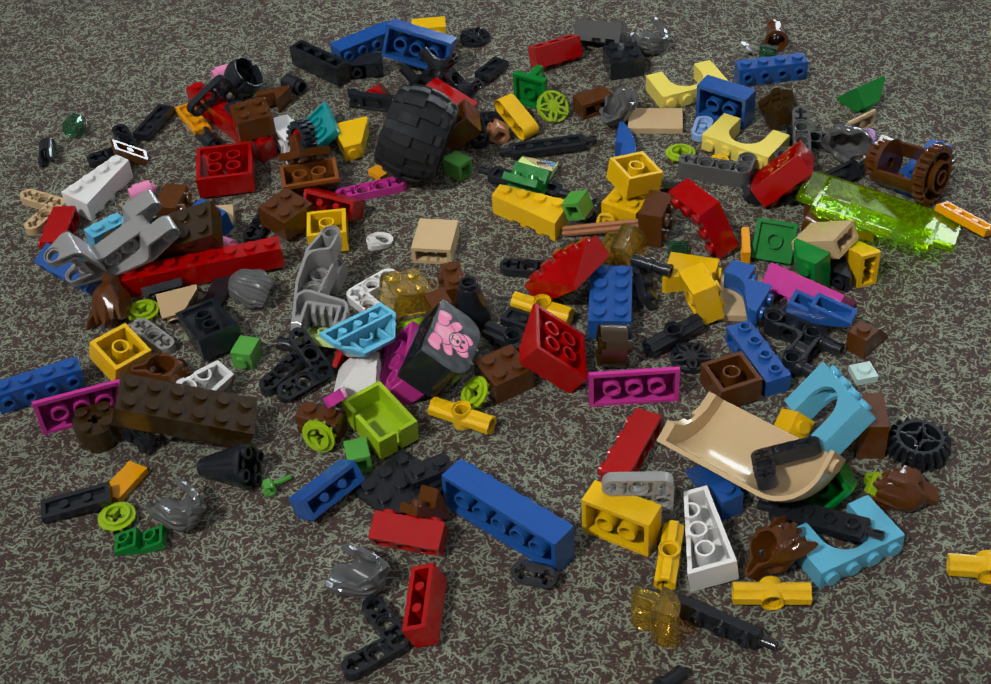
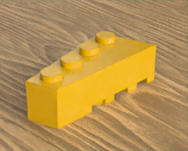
[492,184,569,241]

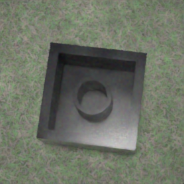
[603,41,645,81]

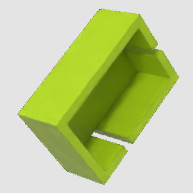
[342,380,419,460]

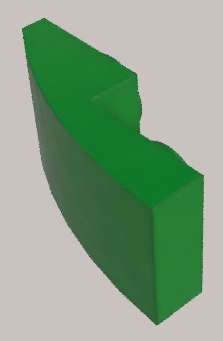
[114,524,167,556]

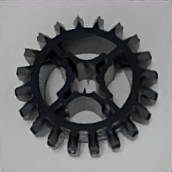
[886,416,952,473]

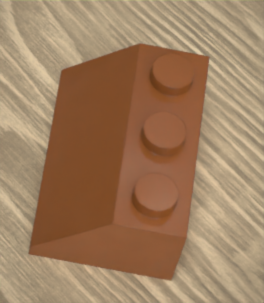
[279,157,340,193]

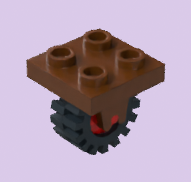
[278,119,331,164]

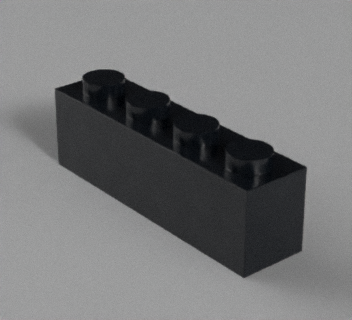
[289,40,350,86]

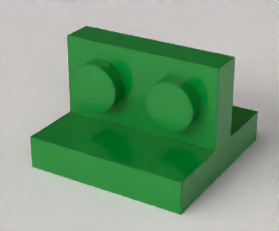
[513,65,548,109]
[502,161,552,195]
[750,217,799,264]

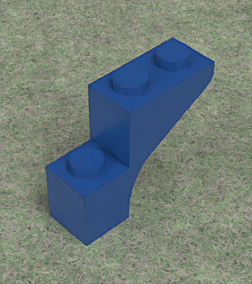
[724,259,774,327]

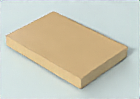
[628,108,683,134]
[719,274,763,323]

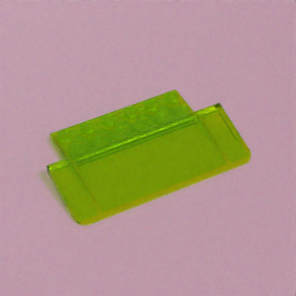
[796,171,962,253]

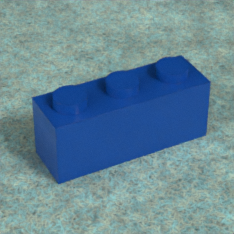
[288,459,365,521]

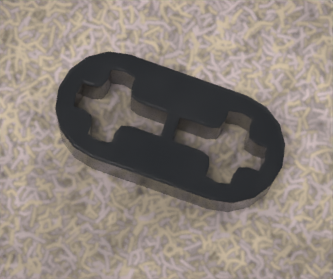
[511,560,559,589]

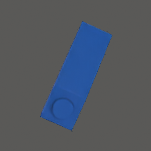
[685,465,744,521]

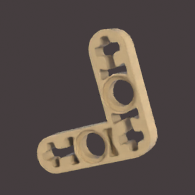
[19,189,66,236]

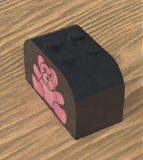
[397,298,480,398]

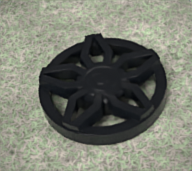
[460,26,491,48]
[670,342,711,374]

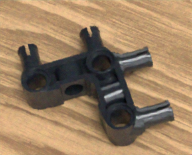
[398,46,484,99]
[763,299,845,377]

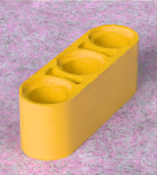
[494,93,539,140]

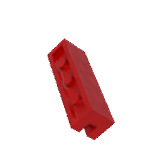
[598,408,662,485]

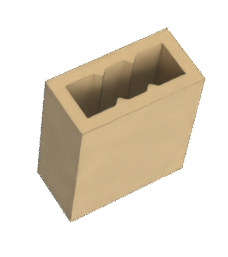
[411,218,460,264]
[791,220,859,259]

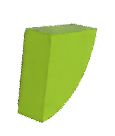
[863,472,882,497]

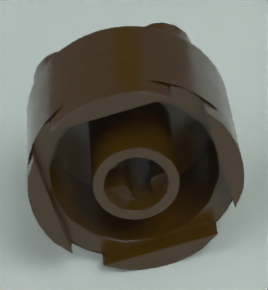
[758,87,799,129]
[595,324,633,368]
[72,401,123,453]

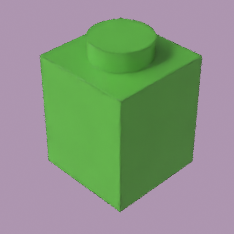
[443,150,473,181]
[561,190,594,221]
[230,335,263,370]
[343,437,373,473]

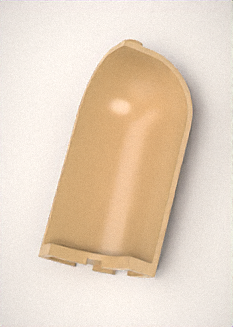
[657,391,846,503]

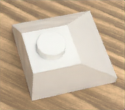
[334,352,381,398]

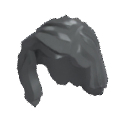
[629,17,668,56]
[599,87,639,127]
[821,123,873,163]
[228,269,276,309]
[145,478,207,532]
[324,543,389,599]

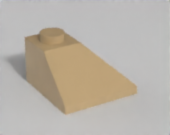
[155,284,198,322]

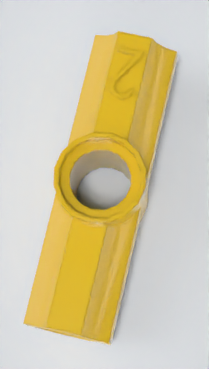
[510,291,575,325]
[428,397,497,435]
[654,520,685,592]
[946,550,991,584]
[732,576,812,610]

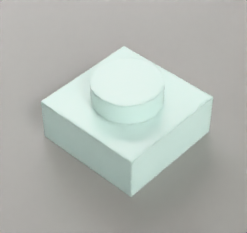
[848,361,879,386]

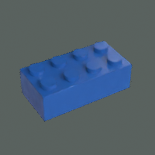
[381,18,457,69]
[588,265,632,340]

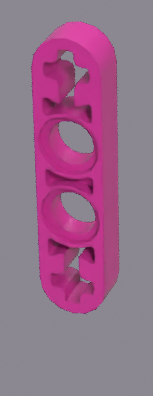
[335,177,408,200]
[322,386,350,409]

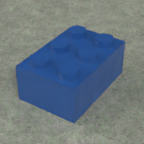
[696,75,756,130]

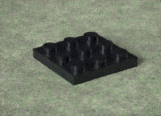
[352,449,444,515]

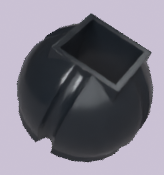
[224,57,264,97]

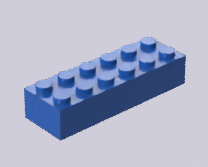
[441,458,575,573]

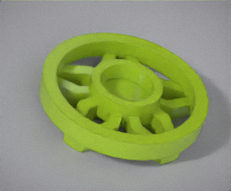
[536,90,569,124]

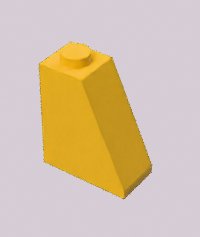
[335,116,369,162]
[843,240,881,288]
[662,252,723,293]

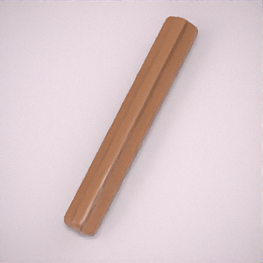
[561,219,638,237]

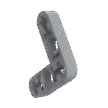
[128,318,177,355]
[602,471,674,527]

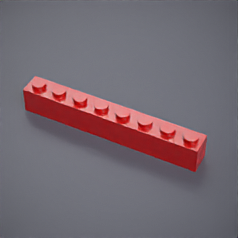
[186,81,277,164]
[120,236,285,298]

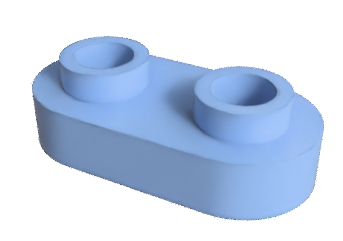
[691,116,713,143]

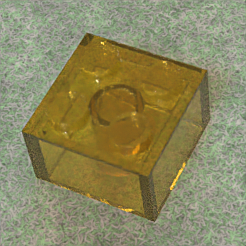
[378,269,434,317]

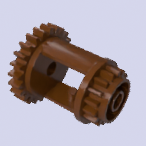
[864,138,955,207]

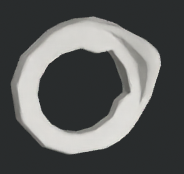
[366,232,393,251]

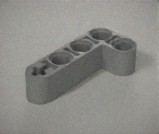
[774,106,811,159]
[678,152,756,188]

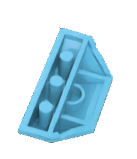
[319,302,396,357]

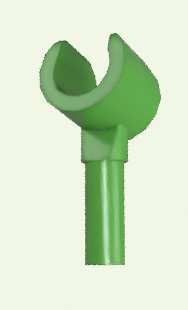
[262,474,292,498]

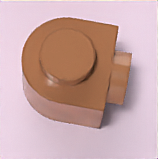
[486,119,510,144]

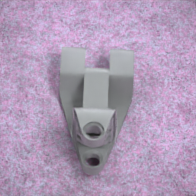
[44,190,180,287]
[291,225,350,330]

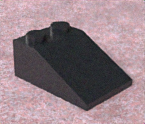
[175,298,240,361]

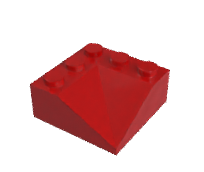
[750,140,815,208]
[196,141,256,198]
[668,178,739,259]
[524,235,610,300]
[519,303,587,393]

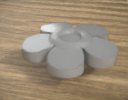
[740,41,757,55]

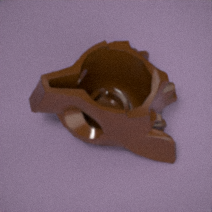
[86,272,132,330]
[130,353,193,383]
[871,465,939,512]
[743,515,819,582]

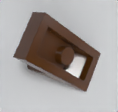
[256,85,293,113]
[111,139,148,166]
[399,485,450,519]

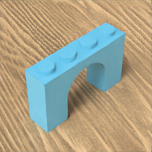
[784,362,876,455]
[796,495,905,589]

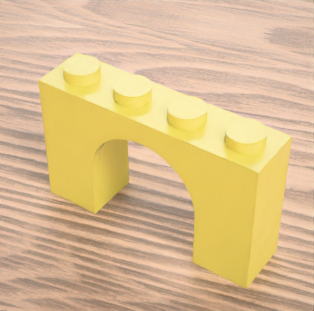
[646,60,728,108]
[701,113,790,170]

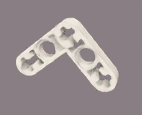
[346,268,398,312]

